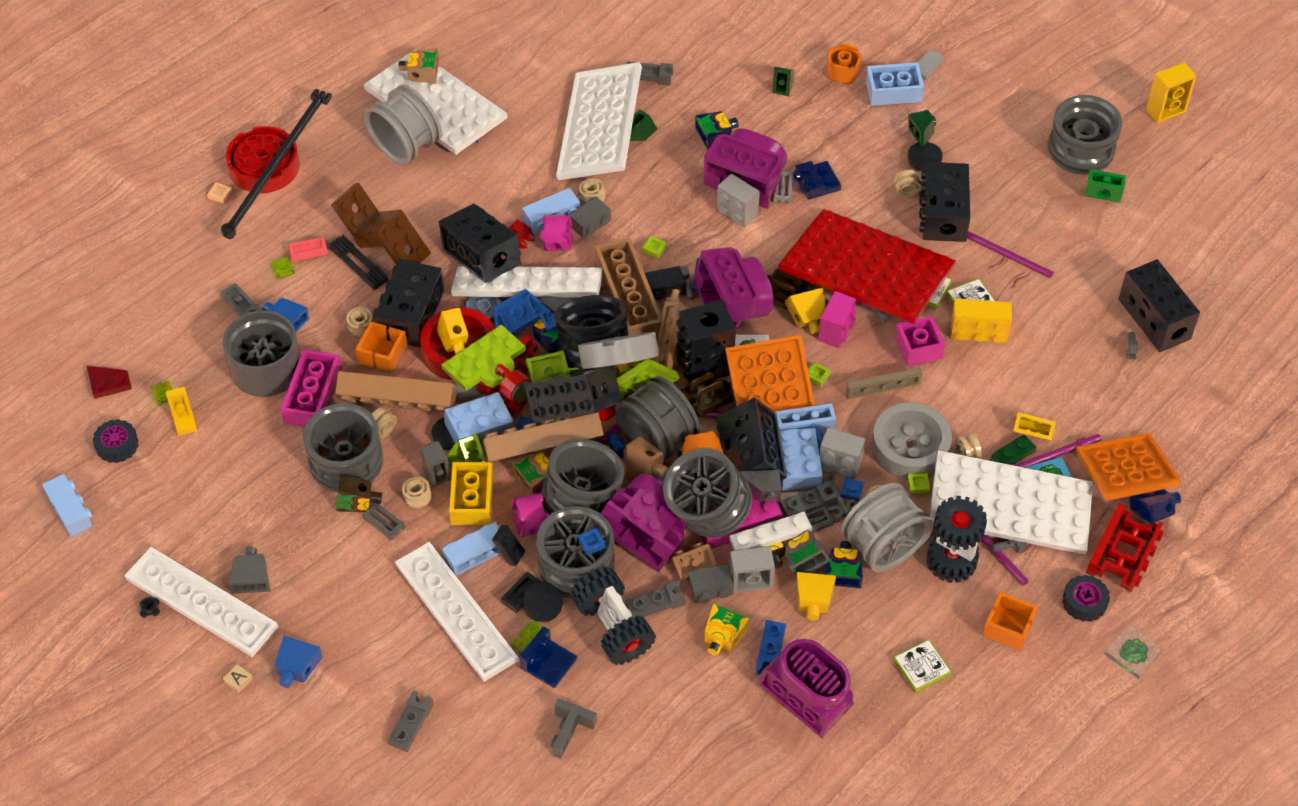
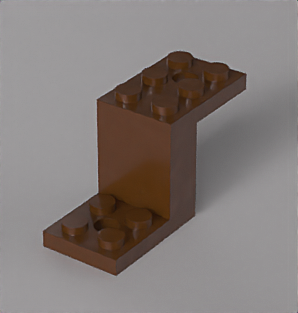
[331,183,431,265]

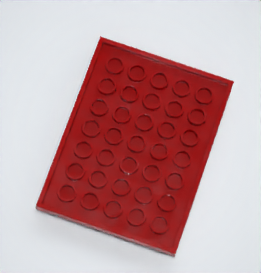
[778,209,956,324]

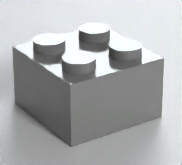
[717,174,760,227]
[820,428,865,479]
[729,546,775,593]

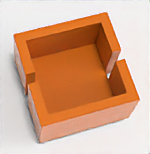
[355,321,407,373]
[982,591,1038,651]

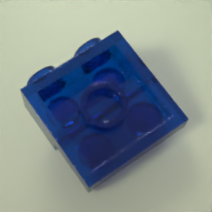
[793,161,842,200]

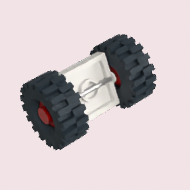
[927,496,987,583]
[570,567,656,665]

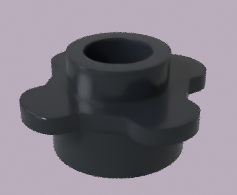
[139,597,160,618]

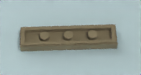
[846,368,922,399]

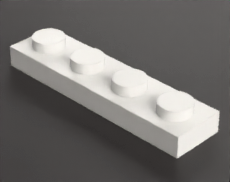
[730,512,812,551]

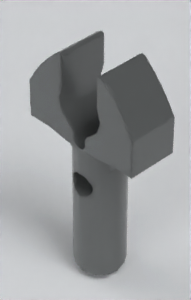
[680,265,694,300]
[1127,332,1138,360]
[991,540,1027,553]

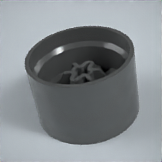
[223,310,301,397]

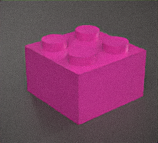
[818,291,857,348]
[895,316,945,367]

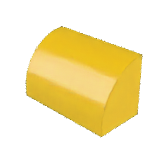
[1013,412,1056,440]

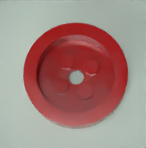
[226,126,300,193]
[420,307,495,381]

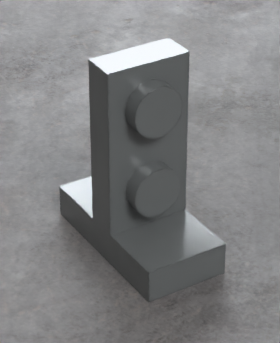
[551,699,597,759]

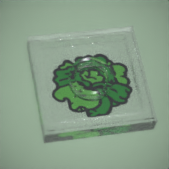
[1104,624,1163,679]

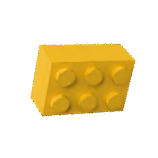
[1146,62,1197,123]
[951,299,1012,343]
[449,462,494,525]

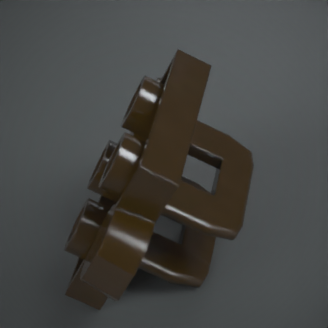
[767,269,809,310]
[680,372,733,416]

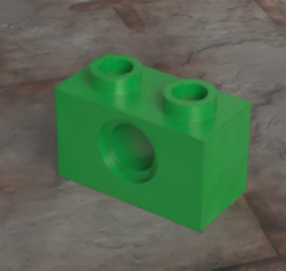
[1085,169,1126,203]

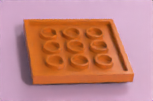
[725,335,815,419]
[1076,432,1181,501]

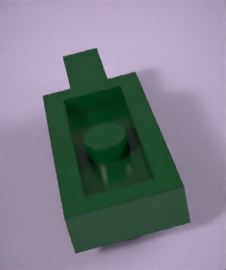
[988,434,1037,465]

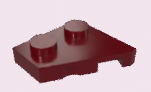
[87,366,132,399]

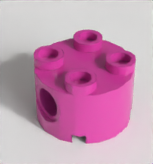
[541,215,573,251]
[512,493,549,537]

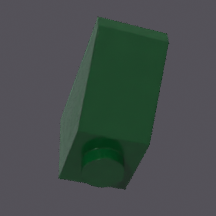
[772,67,795,96]
[630,109,658,141]
[908,110,936,146]

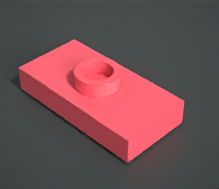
[288,237,328,262]

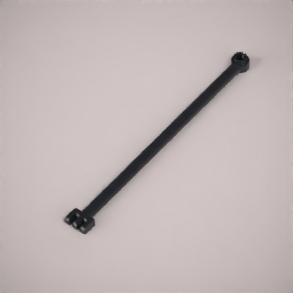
[221,89,332,239]

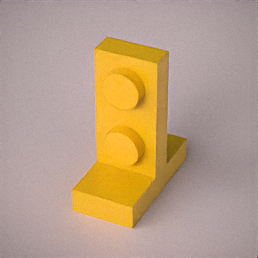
[166,387,197,436]

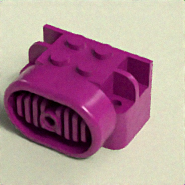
[704,128,787,209]
[693,247,773,329]
[601,474,687,573]
[758,639,854,738]

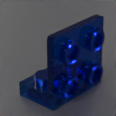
[519,626,577,688]

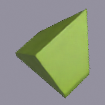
[447,434,486,467]

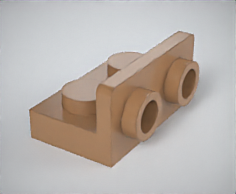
[669,542,718,581]

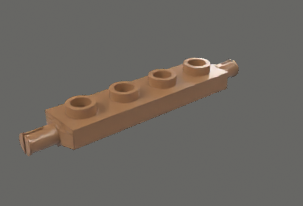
[654,289,684,369]

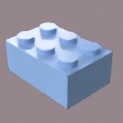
[865,62,924,106]
[444,392,514,445]
[779,428,823,492]

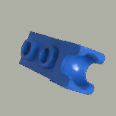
[756,620,786,675]

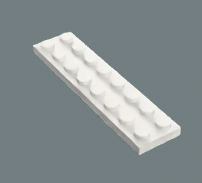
[451,266,603,298]
[395,542,518,682]
[125,547,278,657]

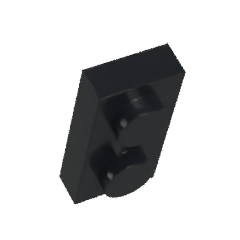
[492,524,525,566]
[501,571,542,614]

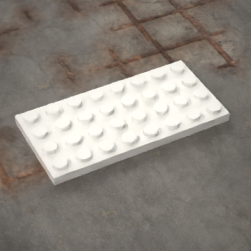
[364,49,508,155]
[556,62,642,180]
[929,450,1093,555]

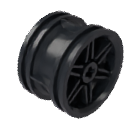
[554,295,629,369]

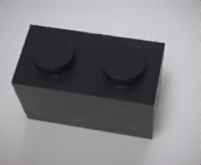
[644,266,685,300]

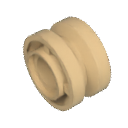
[894,170,921,197]
[579,178,606,204]
[346,307,374,337]
[372,407,397,438]
[956,433,982,459]
[402,477,432,508]

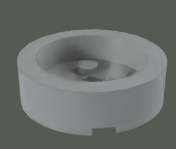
[578,332,659,369]
[872,403,952,479]

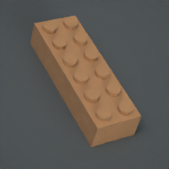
[595,238,662,336]
[335,371,459,413]
[481,412,604,462]

